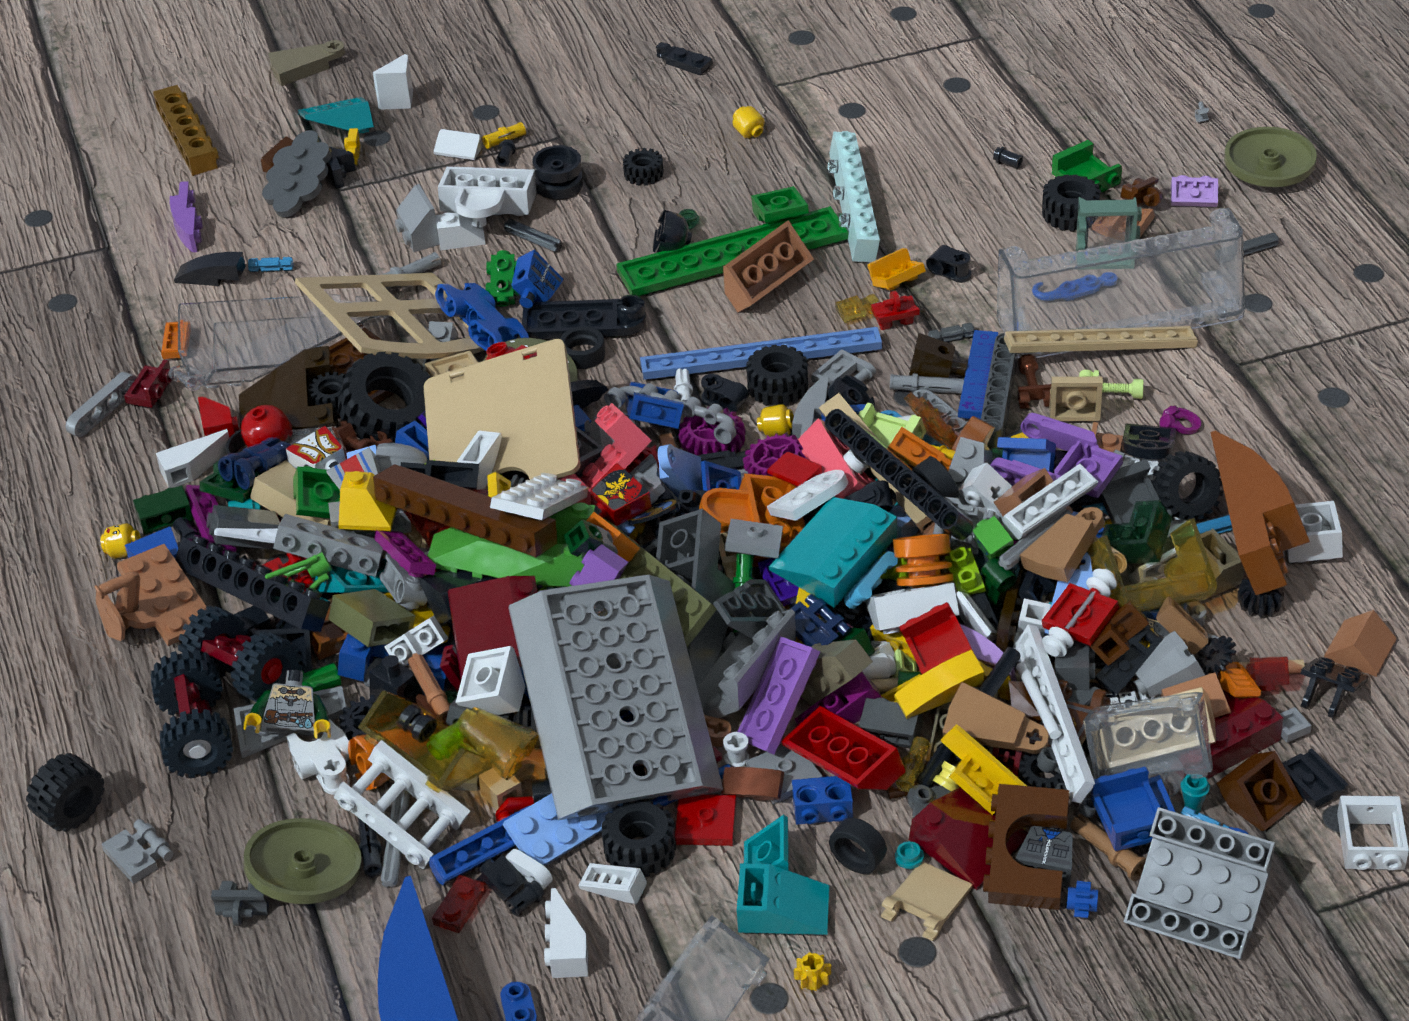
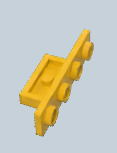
[941,724,1027,815]

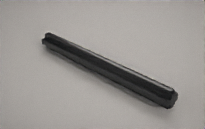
[917,647,1021,788]

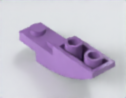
[170,181,203,252]

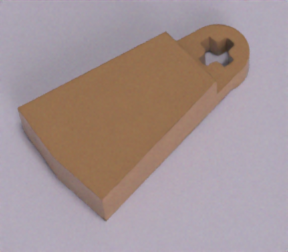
[1020,507,1105,582]
[942,682,1049,754]

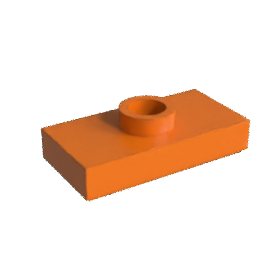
[161,321,191,359]

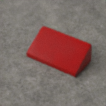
[767,452,822,486]

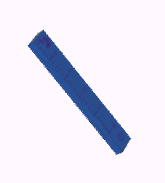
[958,330,998,419]

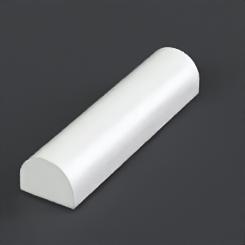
[1002,464,1098,540]

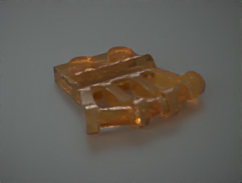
[904,392,958,450]

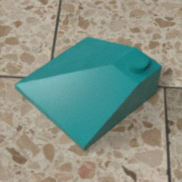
[298,97,374,134]
[314,559,389,594]

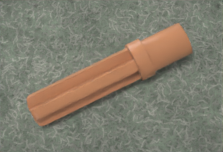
[408,653,450,722]

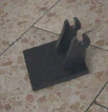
[1300,657,1369,718]

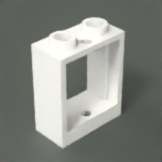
[1337,796,1409,870]

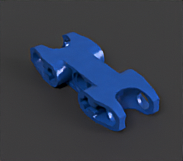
[435,283,529,351]

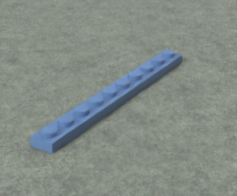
[640,327,882,380]

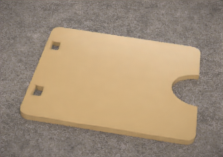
[424,339,580,495]

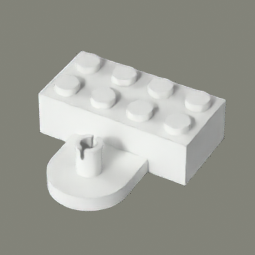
[438,167,536,227]

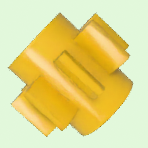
[794,952,831,991]

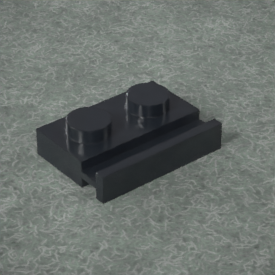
[1282,748,1349,809]

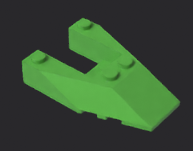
[427,502,595,587]

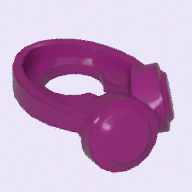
[1159,405,1201,434]

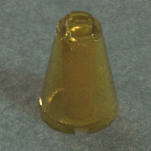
[458,706,539,780]

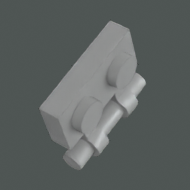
[101,819,173,884]

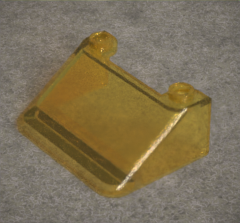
[358,690,497,793]

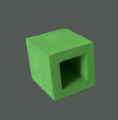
[972,516,1014,560]

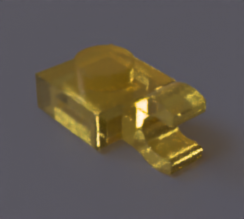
[835,294,879,323]

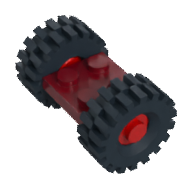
[178,606,302,702]

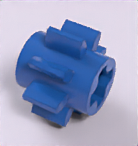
[1067,881,1098,918]

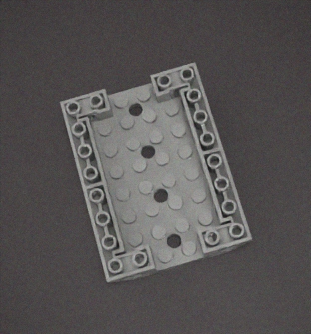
[508,575,723,820]

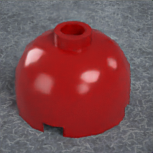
[241,405,292,447]

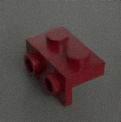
[124,359,173,408]

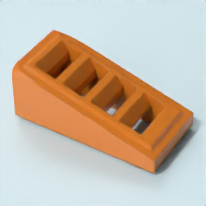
[1217,662,1261,697]

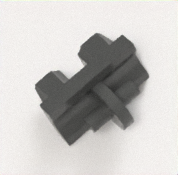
[211,881,269,926]

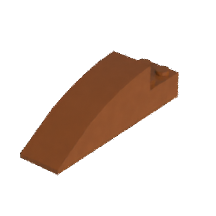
[1210,430,1310,595]

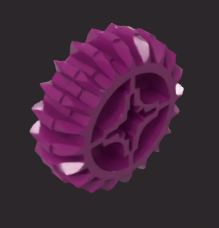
[678,406,746,455]
[743,432,809,476]

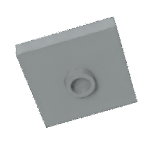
[725,519,783,559]
[746,745,823,804]

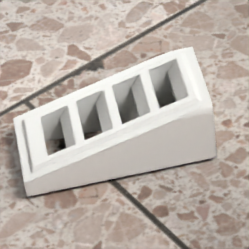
[578,863,647,904]

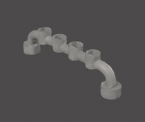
[604,383,736,444]

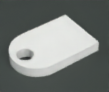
[767,470,849,521]

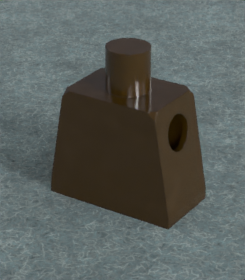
[909,333,967,378]

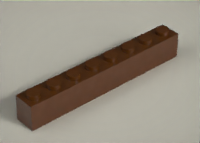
[373,464,558,557]

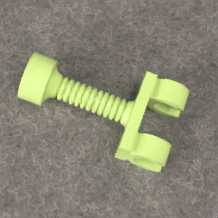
[1079,370,1144,399]

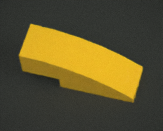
[894,650,984,719]

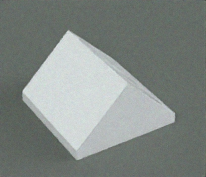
[373,54,413,110]

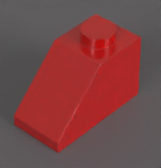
[198,396,239,438]

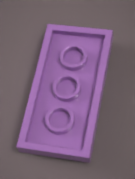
[737,636,820,755]

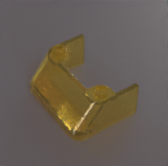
[1087,518,1217,612]

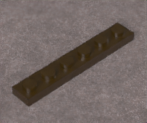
[996,539,1027,652]

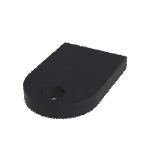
[1122,423,1176,459]

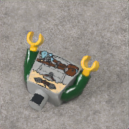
[243,670,331,739]

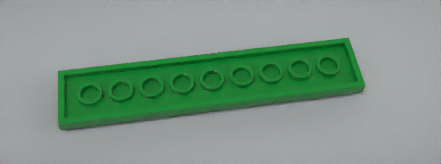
[616,206,848,296]

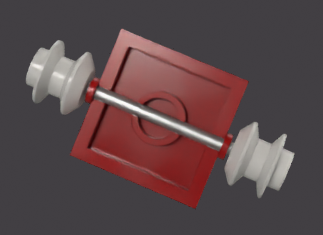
[1042,569,1119,657]

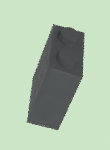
[206,505,280,550]

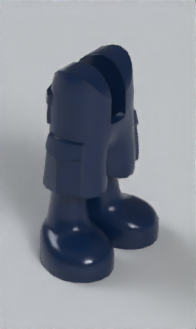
[218,437,291,490]

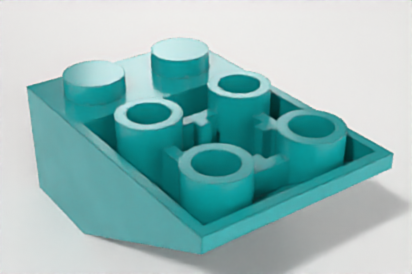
[737,863,830,935]

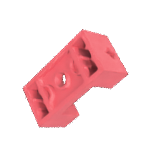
[557,403,652,505]

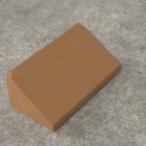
[1156,596,1209,655]

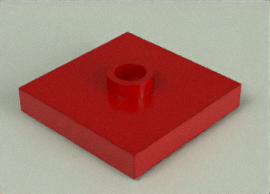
[675,795,736,846]

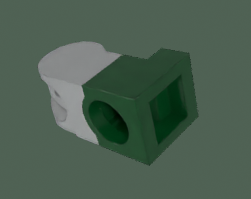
[564,519,618,557]

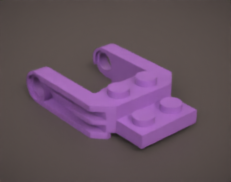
[990,413,1123,498]

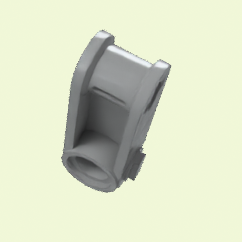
[380,552,427,611]

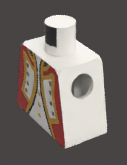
[286,426,346,470]

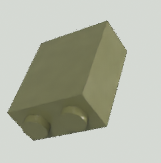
[328,589,415,647]

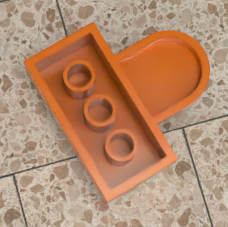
[699,473,805,567]

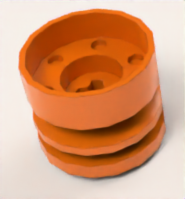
[893,534,954,588]

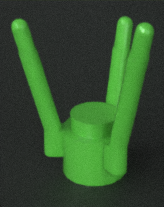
[265,552,333,590]

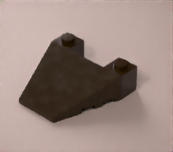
[239,346,339,441]

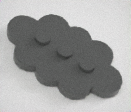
[262,130,332,217]

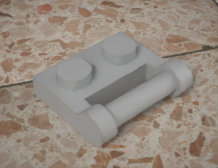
[811,350,876,386]

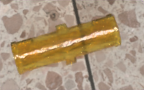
[896,737,930,792]

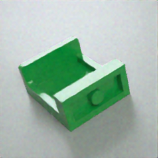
[1052,140,1122,192]

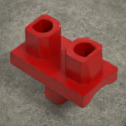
[871,291,920,330]

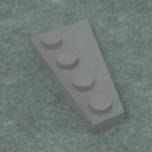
[233,686,346,758]

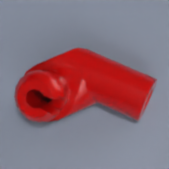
[495,796,534,822]

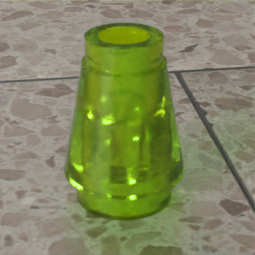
[426,721,469,761]

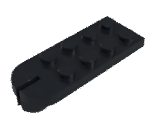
[522,295,646,339]

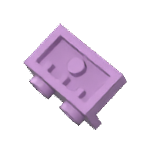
[1171,175,1218,207]

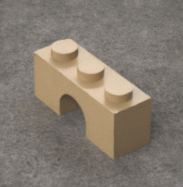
[478,747,548,811]

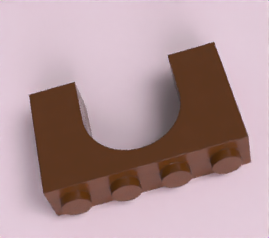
[983,784,1069,910]

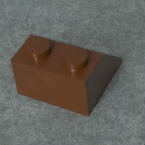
[1216,751,1303,831]

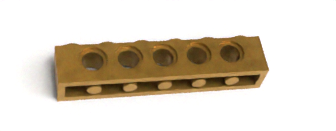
[153,85,219,176]

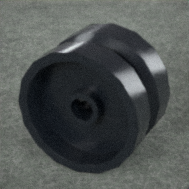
[532,145,583,200]

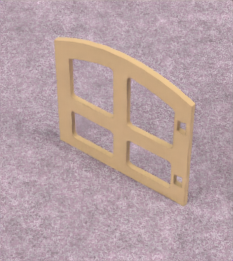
[295,273,485,359]

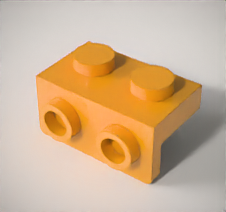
[868,248,926,290]

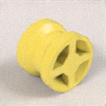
[933,761,959,792]

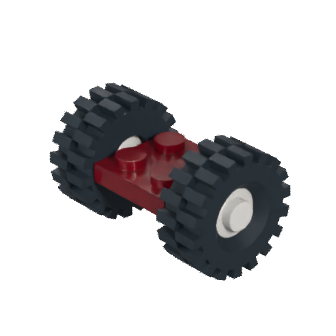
[151,649,233,778]

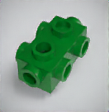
[486,250,520,307]

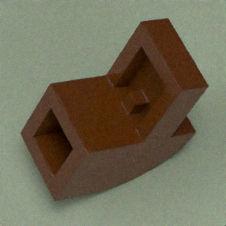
[1090,600,1149,666]

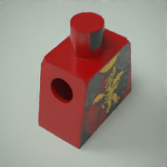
[590,463,651,526]

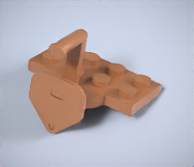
[94,544,207,646]

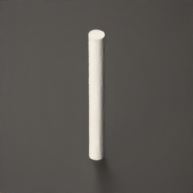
[1016,662,1061,739]

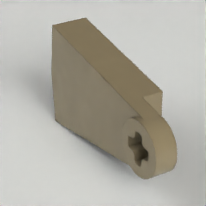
[268,40,345,86]

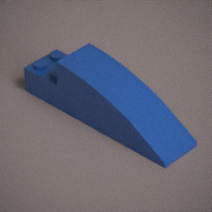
[377,876,458,1021]

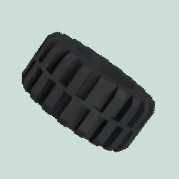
[338,352,431,443]

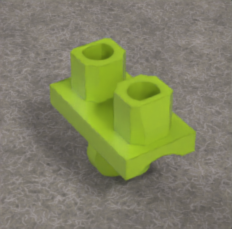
[945,547,986,595]

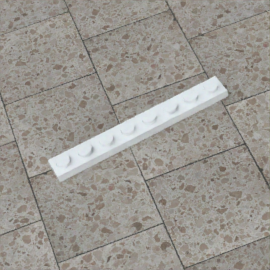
[1015,624,1095,803]

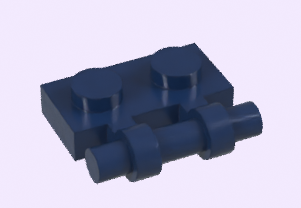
[792,594,851,647]

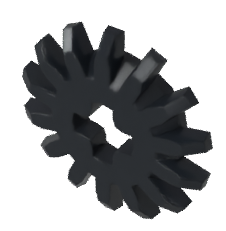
[1196,635,1236,676]

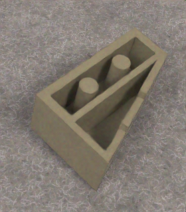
[801,640,873,706]

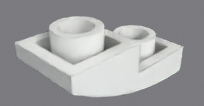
[384,616,448,666]

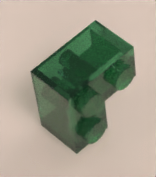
[1101,500,1172,564]

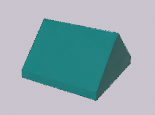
[744,814,789,871]

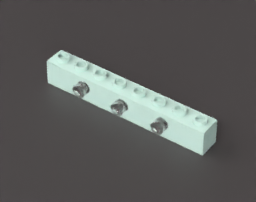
[827,131,880,262]

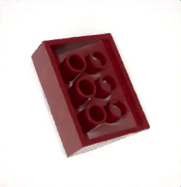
[448,576,538,680]
[1161,689,1284,780]

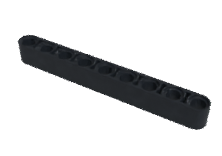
[825,409,973,540]

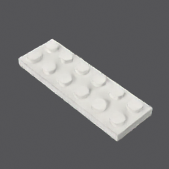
[490,473,589,520]

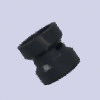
[397,704,437,743]

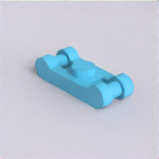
[844,551,898,609]

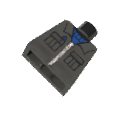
[1015,826,1073,888]

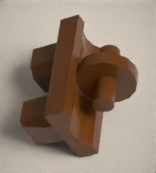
[1120,177,1162,207]

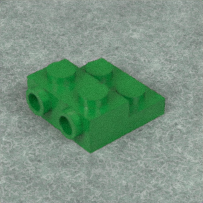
[751,186,809,223]
[293,466,340,519]

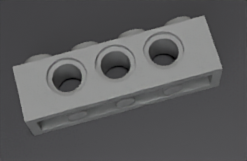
[273,514,385,577]

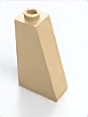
[250,460,331,526]

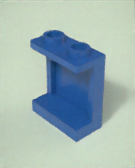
[625,382,684,429]
[997,437,1056,473]
[1091,767,1161,851]

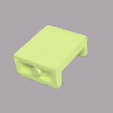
[858,403,926,465]

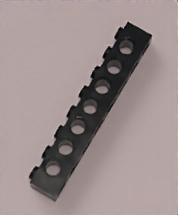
[175,535,331,632]

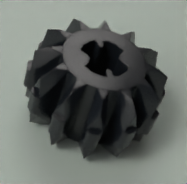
[1237,578,1284,618]

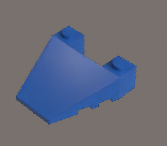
[338,633,450,696]

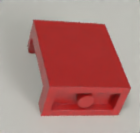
[899,602,978,674]

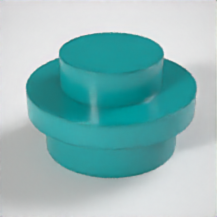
[895,841,924,869]

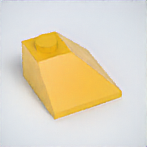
[338,471,397,531]

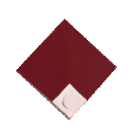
[908,787,1028,890]

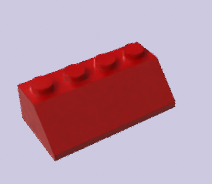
[781,706,906,790]

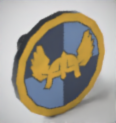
[629,500,678,537]

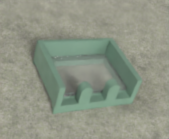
[1075,197,1142,269]

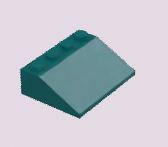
[769,497,897,608]

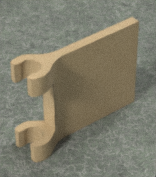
[881,862,973,941]

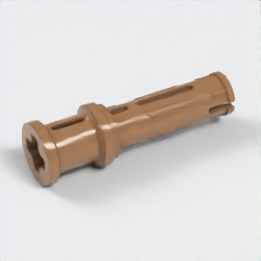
[1070,814,1146,881]

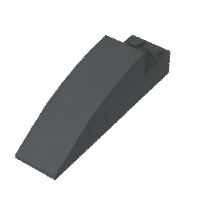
[656,509,735,688]

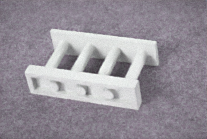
[333,740,470,869]

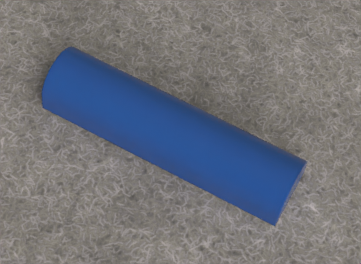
[429,805,530,885]

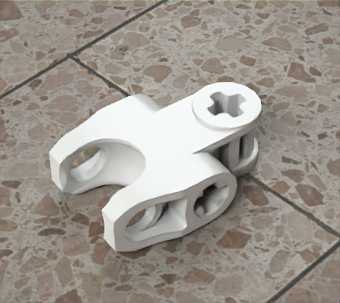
[286,719,350,795]

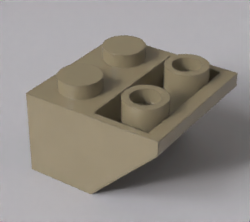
[1167,529,1244,603]

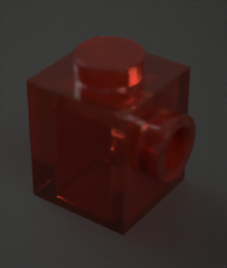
[1246,656,1289,691]

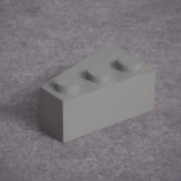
[948,437,992,505]

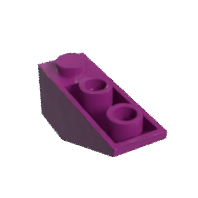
[795,671,883,725]

